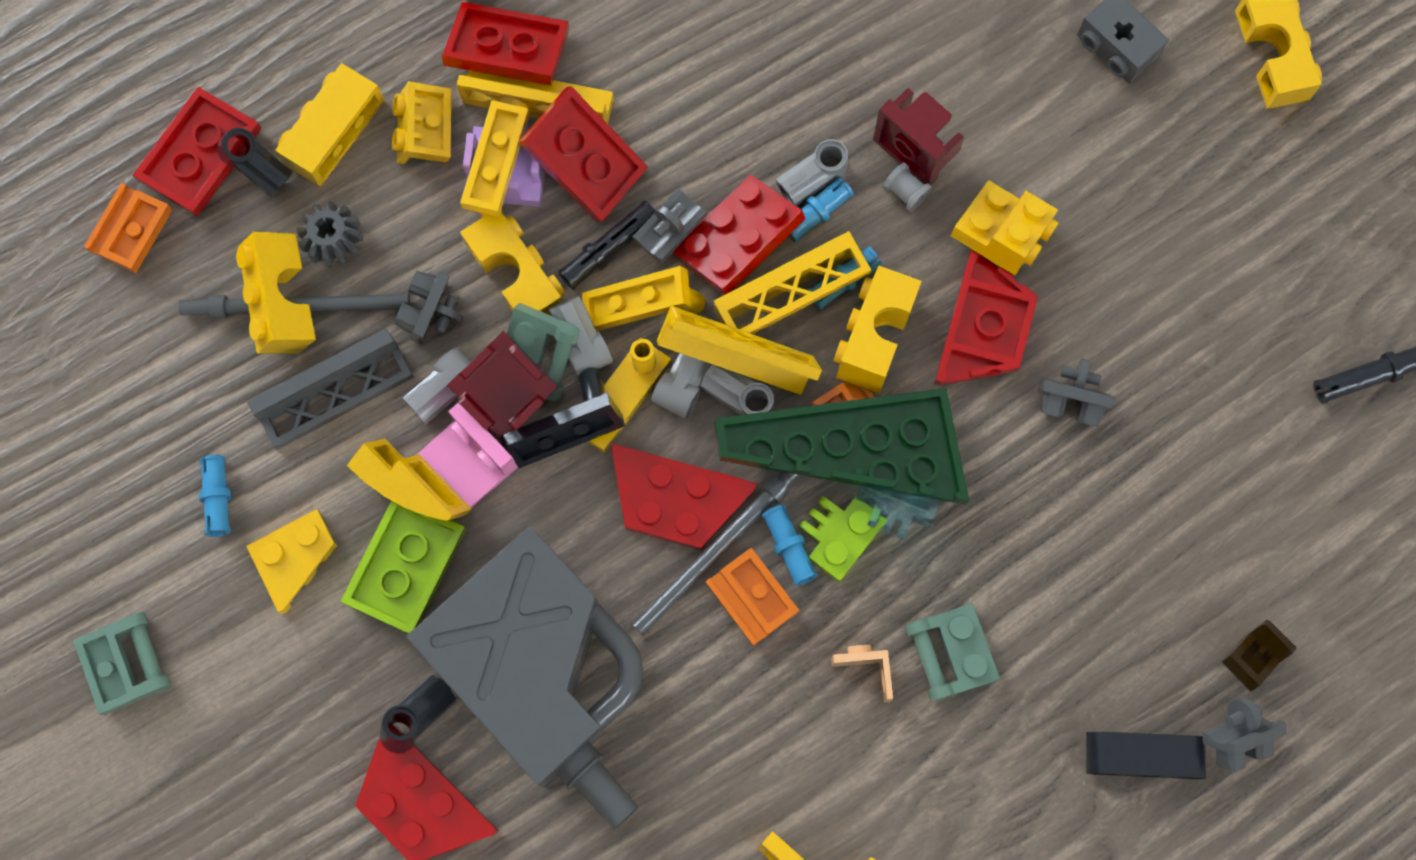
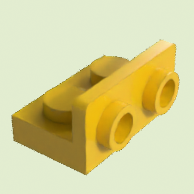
[392,81,452,164]

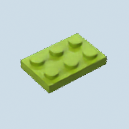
[340,501,467,634]

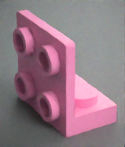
[416,402,518,518]

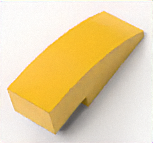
[347,438,472,521]

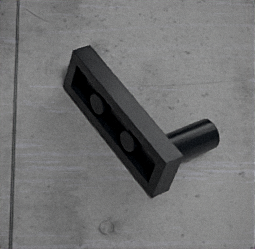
[500,368,625,468]

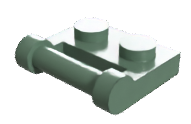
[507,303,580,401]
[905,603,1000,702]
[73,613,172,716]

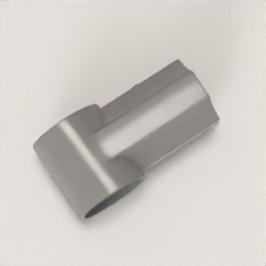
[776,139,848,206]
[549,296,613,379]
[403,348,471,424]
[651,353,712,419]
[700,364,775,415]

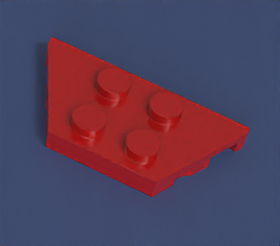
[934,249,1038,386]
[611,444,757,550]
[355,724,499,860]

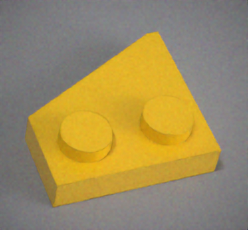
[246,509,337,614]

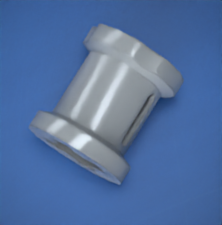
[882,162,933,213]

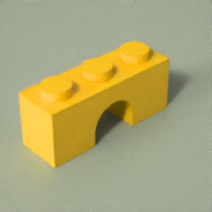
[1235,0,1322,109]
[460,212,565,315]
[236,231,316,354]
[833,265,922,394]

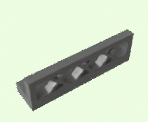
[247,328,414,450]

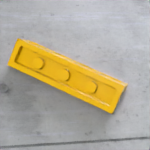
[456,70,614,124]
[713,231,871,334]
[657,306,822,395]

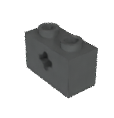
[1077,0,1169,84]

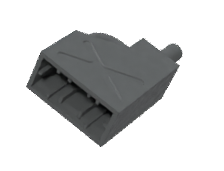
[406,525,643,830]

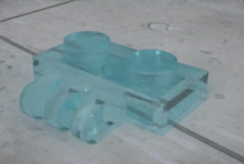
[856,486,941,540]

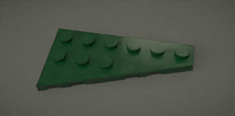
[714,388,969,505]

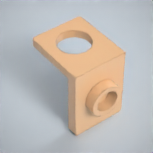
[831,645,893,703]

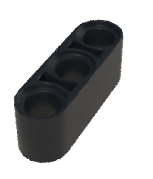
[1086,732,1206,779]

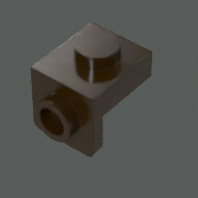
[1222,620,1296,692]

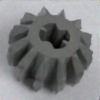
[296,200,363,268]

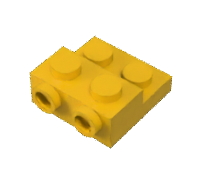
[950,180,1059,275]

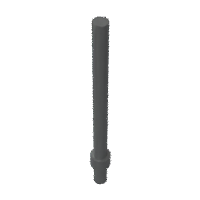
[178,294,410,318]
[632,472,801,635]

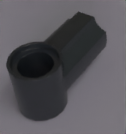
[217,128,293,197]
[380,675,457,753]

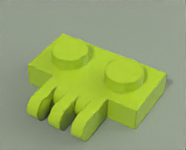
[798,496,888,583]

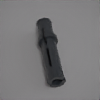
[558,200,655,290]
[1313,346,1416,404]

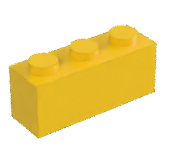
[275,63,385,187]

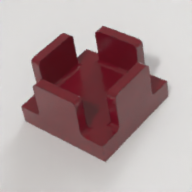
[873,88,964,185]
[446,330,558,440]

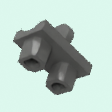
[633,188,707,264]
[394,271,463,345]
[1039,358,1115,427]
[1202,698,1286,772]

